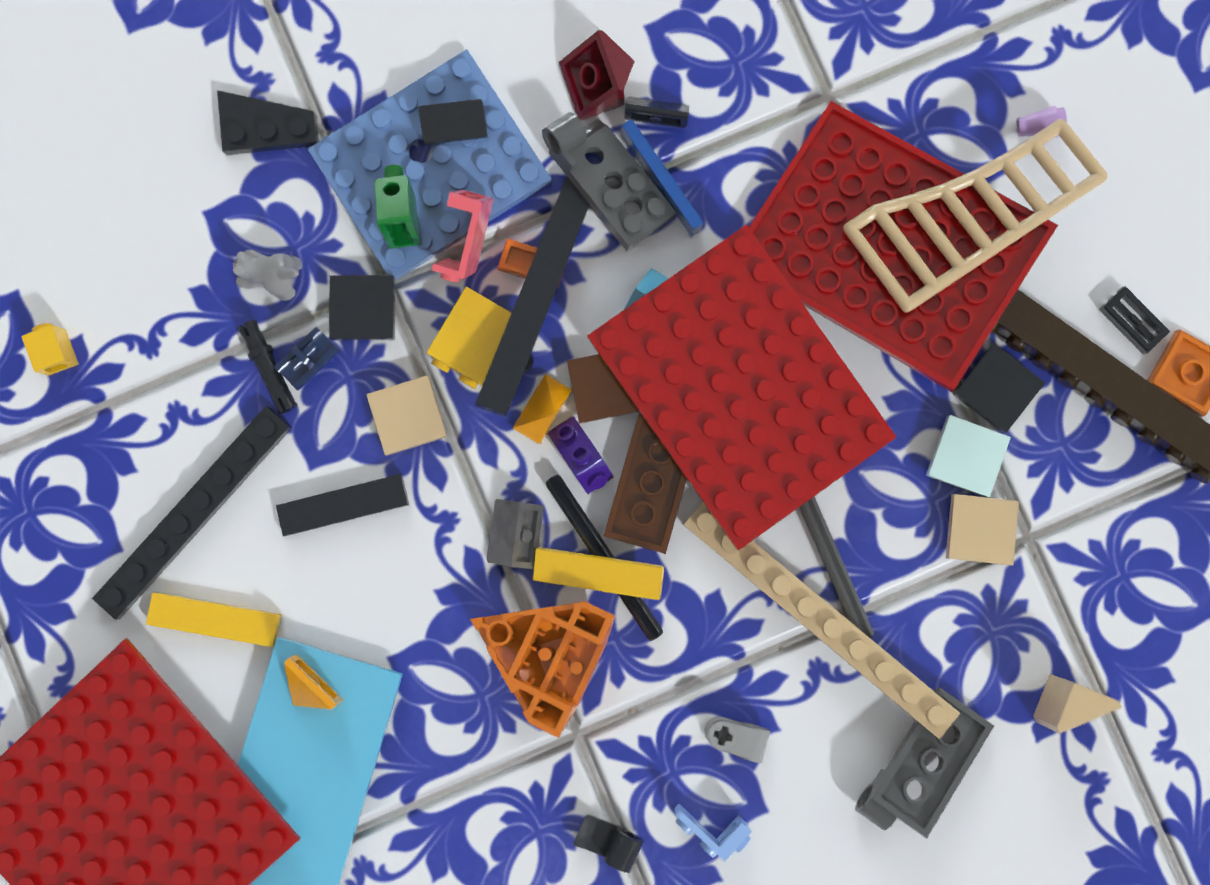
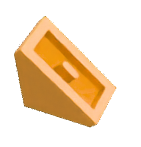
[513,374,573,445]
[284,655,343,710]

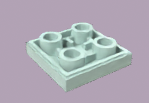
[926,415,1011,498]

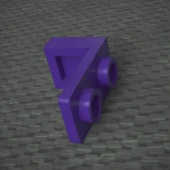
[548,417,614,495]

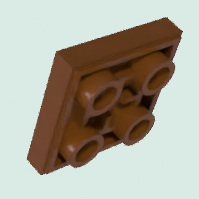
[567,354,639,424]

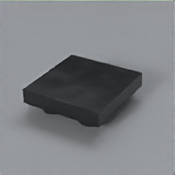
[329,275,395,341]
[953,343,1045,434]

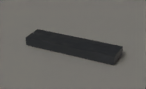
[276,474,410,537]

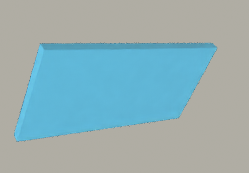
[238,637,403,885]

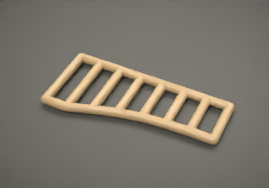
[843,119,1108,312]

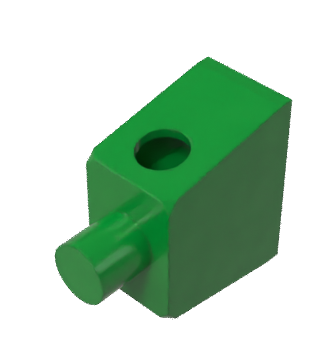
[375,165,421,249]

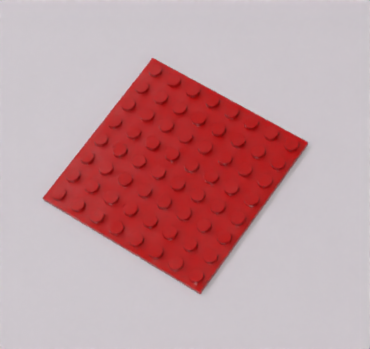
[0,638,301,885]

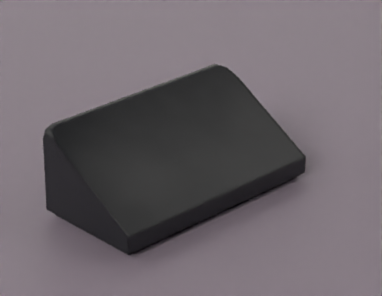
[624,97,689,128]
[418,99,488,145]

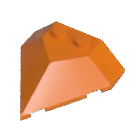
[470,601,615,738]

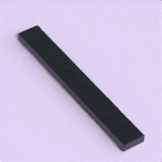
[475,177,590,418]

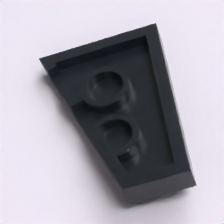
[217,90,319,155]

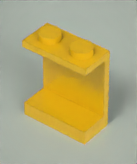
[426,287,511,389]

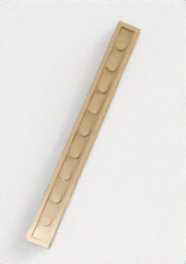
[684,502,960,739]

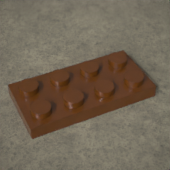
[604,412,687,554]

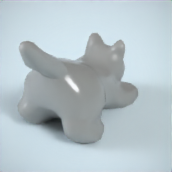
[233,250,303,301]

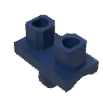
[274,327,340,391]

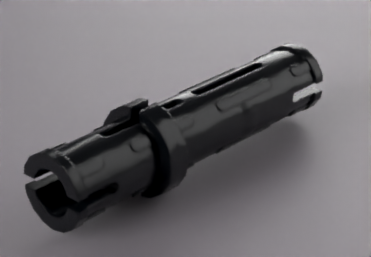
[237,320,298,414]

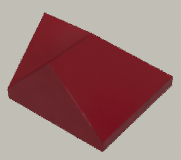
[558,30,635,120]

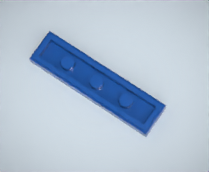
[621,119,703,237]

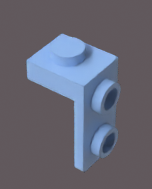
[674,804,752,861]

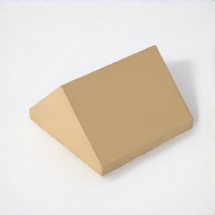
[1033,674,1122,734]

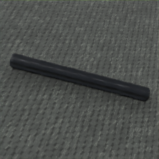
[545,474,663,641]

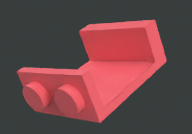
[432,190,494,282]

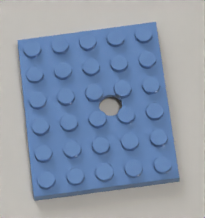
[308,49,552,281]

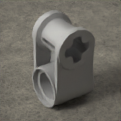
[704,716,770,763]

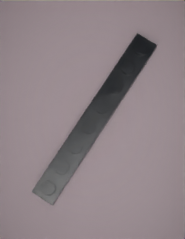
[92,406,292,620]

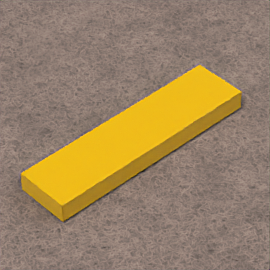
[533,547,664,600]
[146,592,282,647]

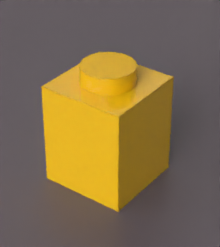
[21,323,78,376]

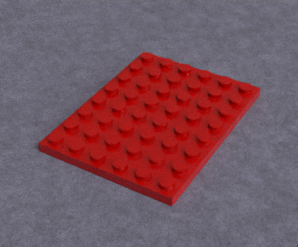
[749,101,1058,392]
[587,224,897,551]

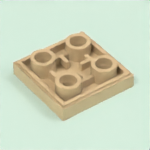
[366,375,448,456]
[946,494,1019,566]

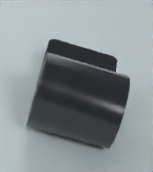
[574,814,644,873]

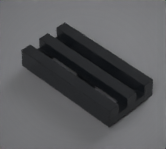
[1098,286,1170,355]

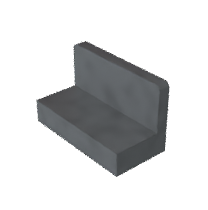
[486,499,544,569]

